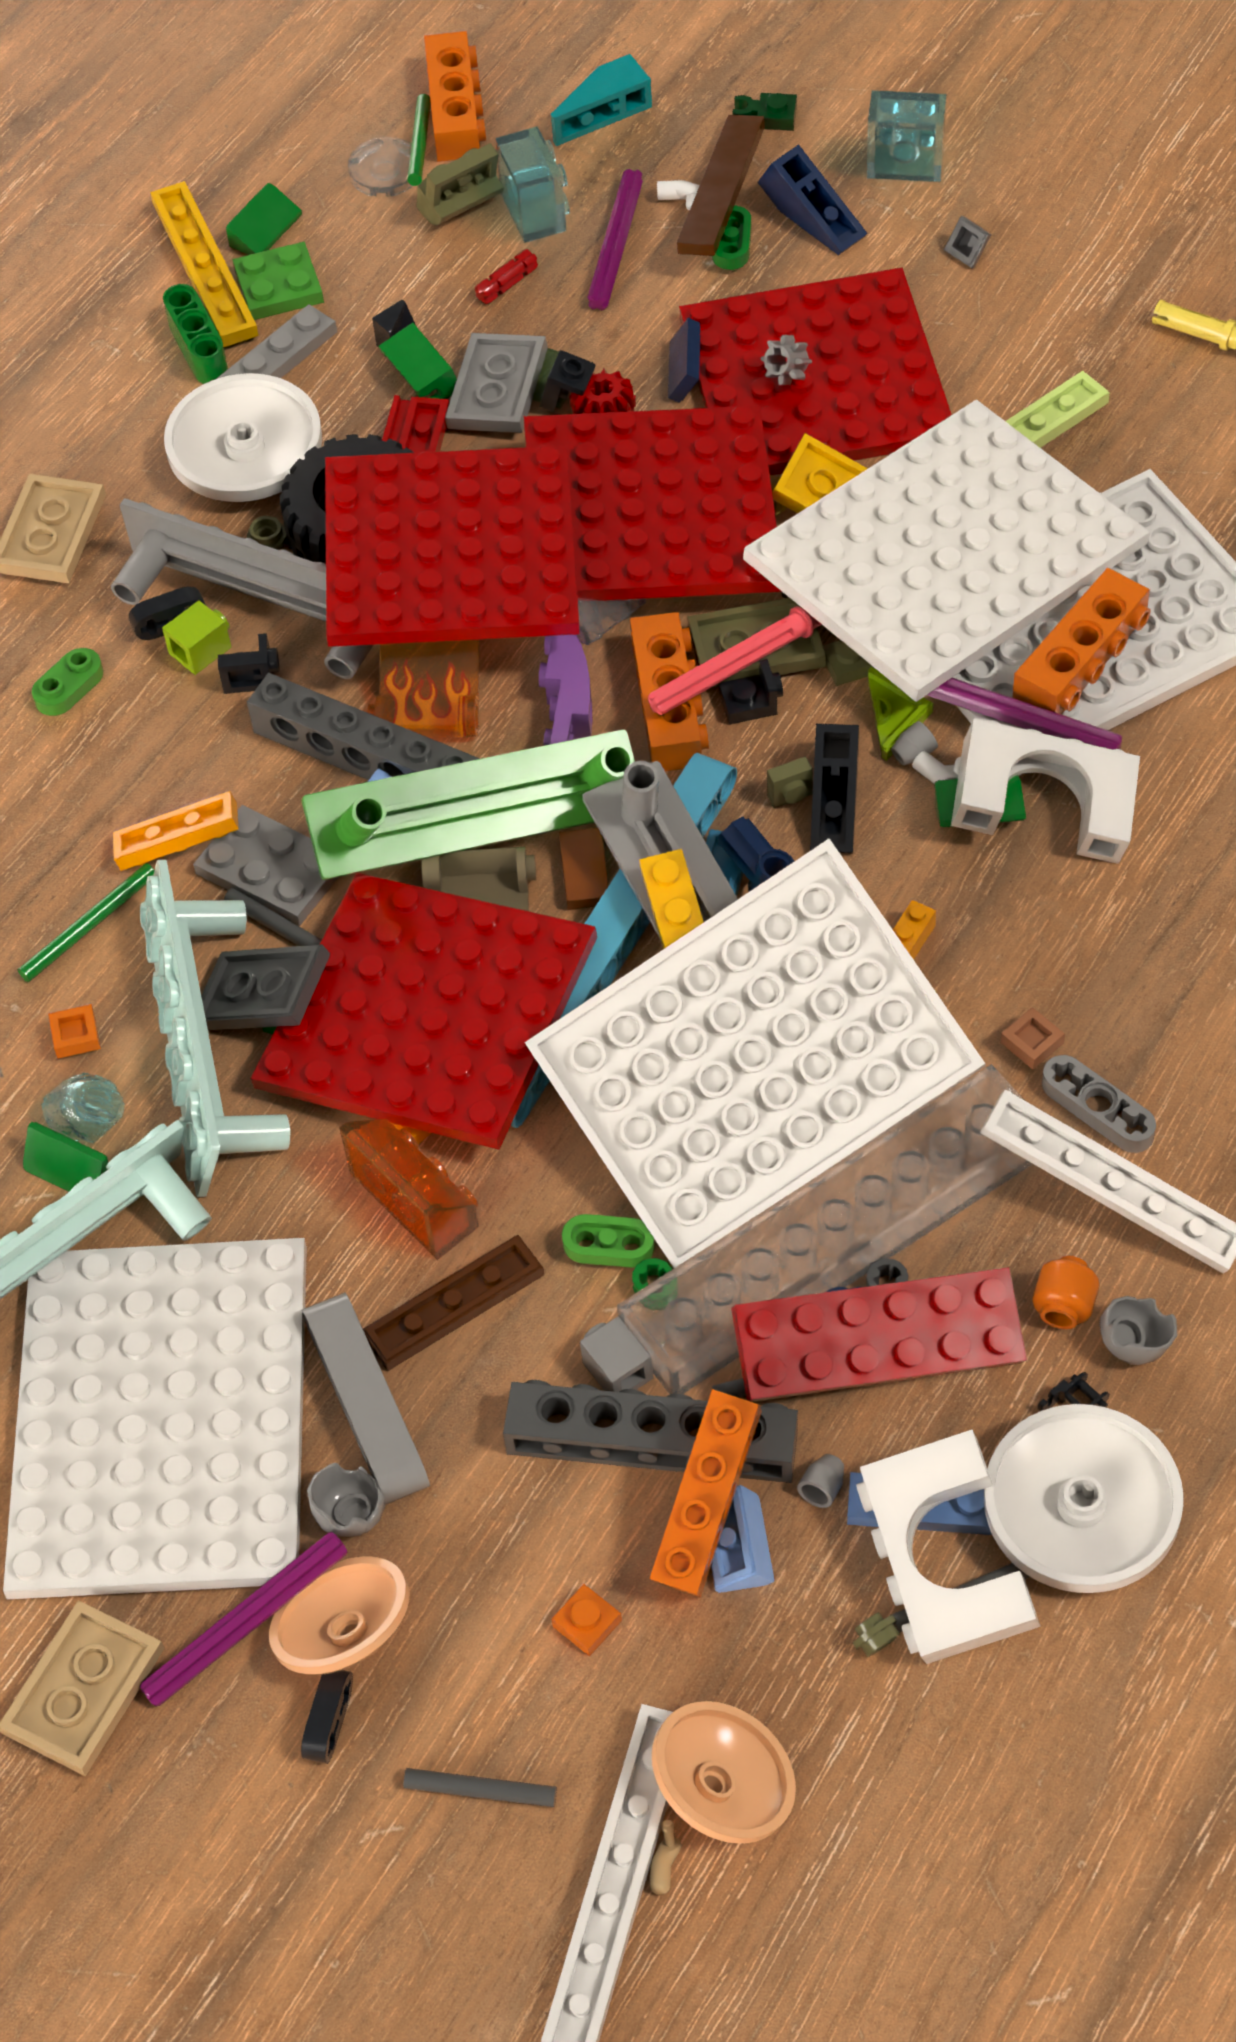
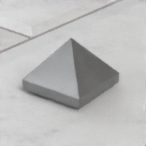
[944,216,992,268]

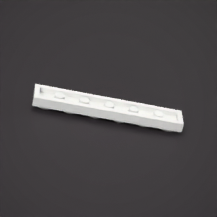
[980,1090,1236,1274]

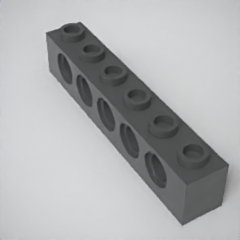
[247,672,480,780]
[503,1380,798,1483]

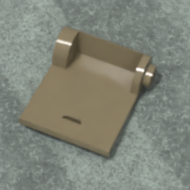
[422,847,536,911]

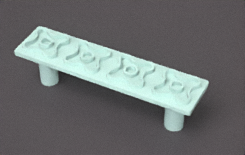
[140,860,290,1197]
[0,1120,212,1299]

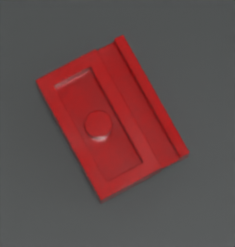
[382,395,450,453]

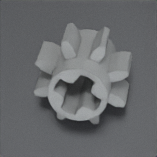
[761,335,812,385]

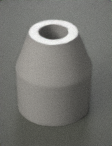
[891,721,938,765]
[797,1454,845,1508]

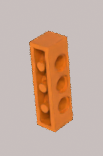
[424,31,486,162]
[1012,567,1151,715]
[630,612,709,771]
[649,1389,762,1598]

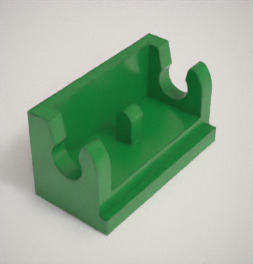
[379,323,457,399]

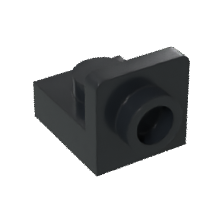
[539,350,596,412]
[218,633,280,694]
[719,659,783,725]

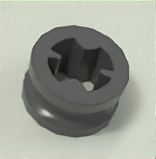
[866,1258,909,1287]

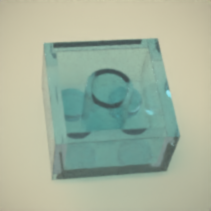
[867,90,947,182]
[495,126,570,243]

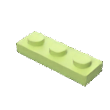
[1005,371,1110,448]

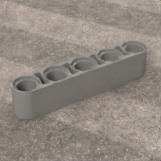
[302,1292,430,1505]

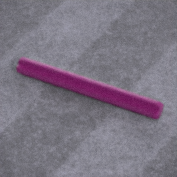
[587,169,643,311]
[927,678,1122,750]
[140,1532,348,1707]

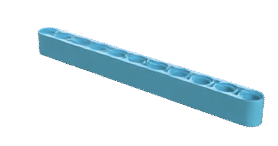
[511,753,737,1128]

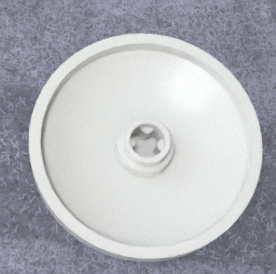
[164,373,322,502]
[984,1404,1183,1593]

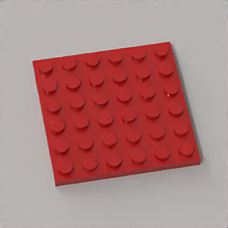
[679,267,952,476]
[524,405,782,602]
[325,445,580,647]
[250,873,598,1150]

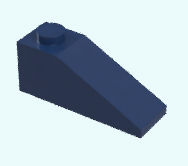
[757,144,868,256]

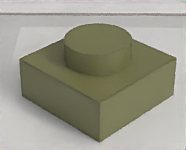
[823,640,874,686]
[767,756,813,808]

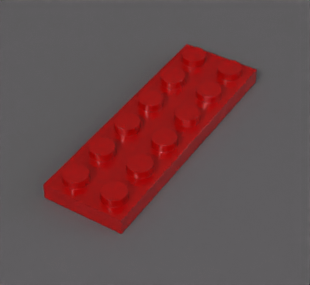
[731,1267,1027,1402]

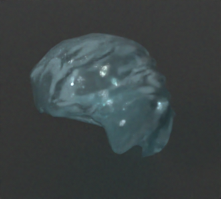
[41,1072,125,1144]

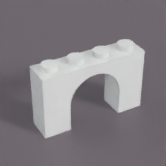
[951,718,1140,864]
[856,1430,1041,1664]

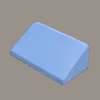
[711,1485,774,1593]

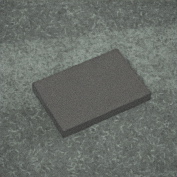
[201,945,330,1030]

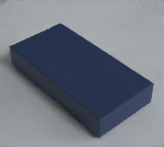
[668,318,701,403]

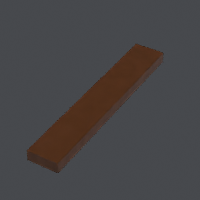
[677,115,765,256]

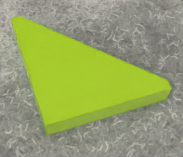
[868,667,934,761]

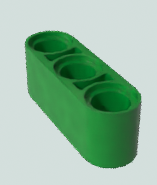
[163,284,228,384]

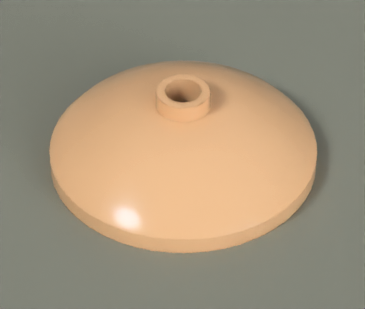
[269,1556,410,1674]
[652,1701,796,1844]

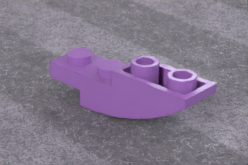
[539,635,593,746]

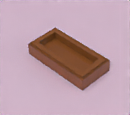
[559,828,608,910]

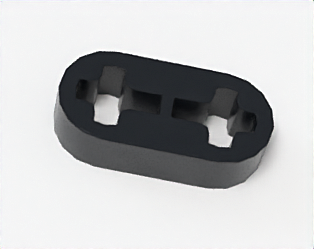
[129,586,206,640]
[301,1670,353,1764]

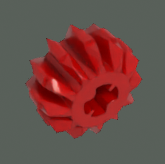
[569,368,636,414]

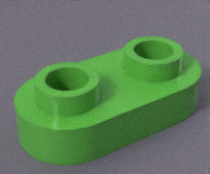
[32,648,104,716]
[562,1214,655,1267]

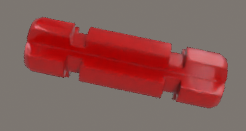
[474,249,538,304]

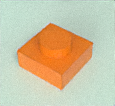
[48,1004,101,1059]
[551,1584,622,1657]

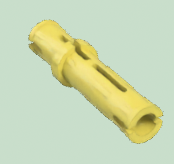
[1152,299,1236,351]

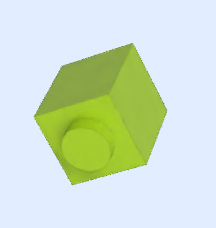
[162,600,232,675]

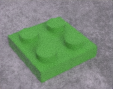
[232,241,324,320]

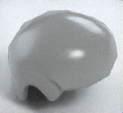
[1099,1296,1177,1365]
[307,1463,386,1537]

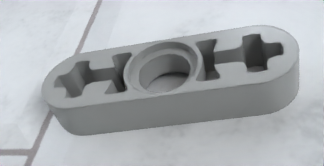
[1042,1055,1156,1153]

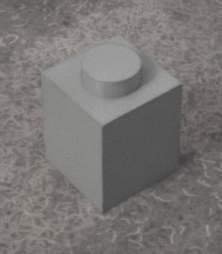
[580,1316,653,1392]

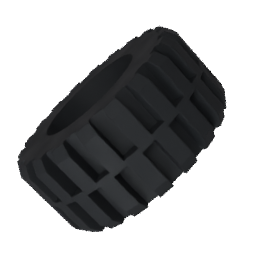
[280,434,414,564]

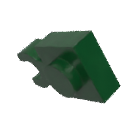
[732,93,797,131]

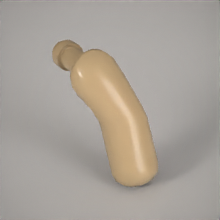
[650,1820,682,1895]

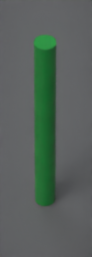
[407,94,431,186]
[17,863,155,982]

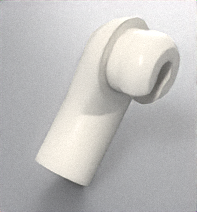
[657,180,700,210]
[912,751,961,784]

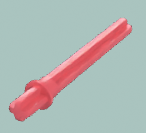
[648,606,822,715]

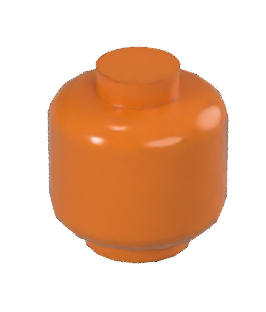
[1032,1256,1100,1329]

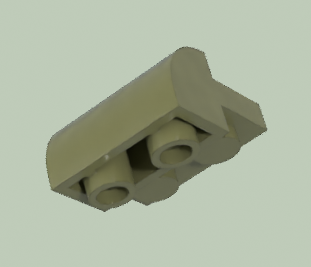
[416,143,504,226]

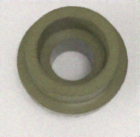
[247,516,287,550]
[852,1612,900,1657]

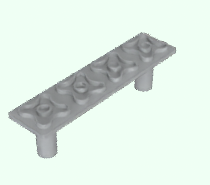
[111,498,417,679]
[583,761,738,940]

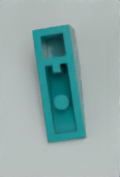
[551,54,652,146]

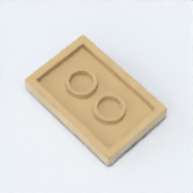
[0,474,106,584]
[0,1600,165,1776]

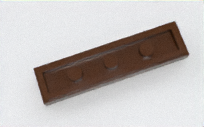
[363,1235,544,1371]

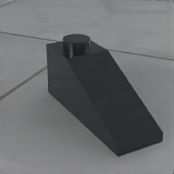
[810,723,860,853]

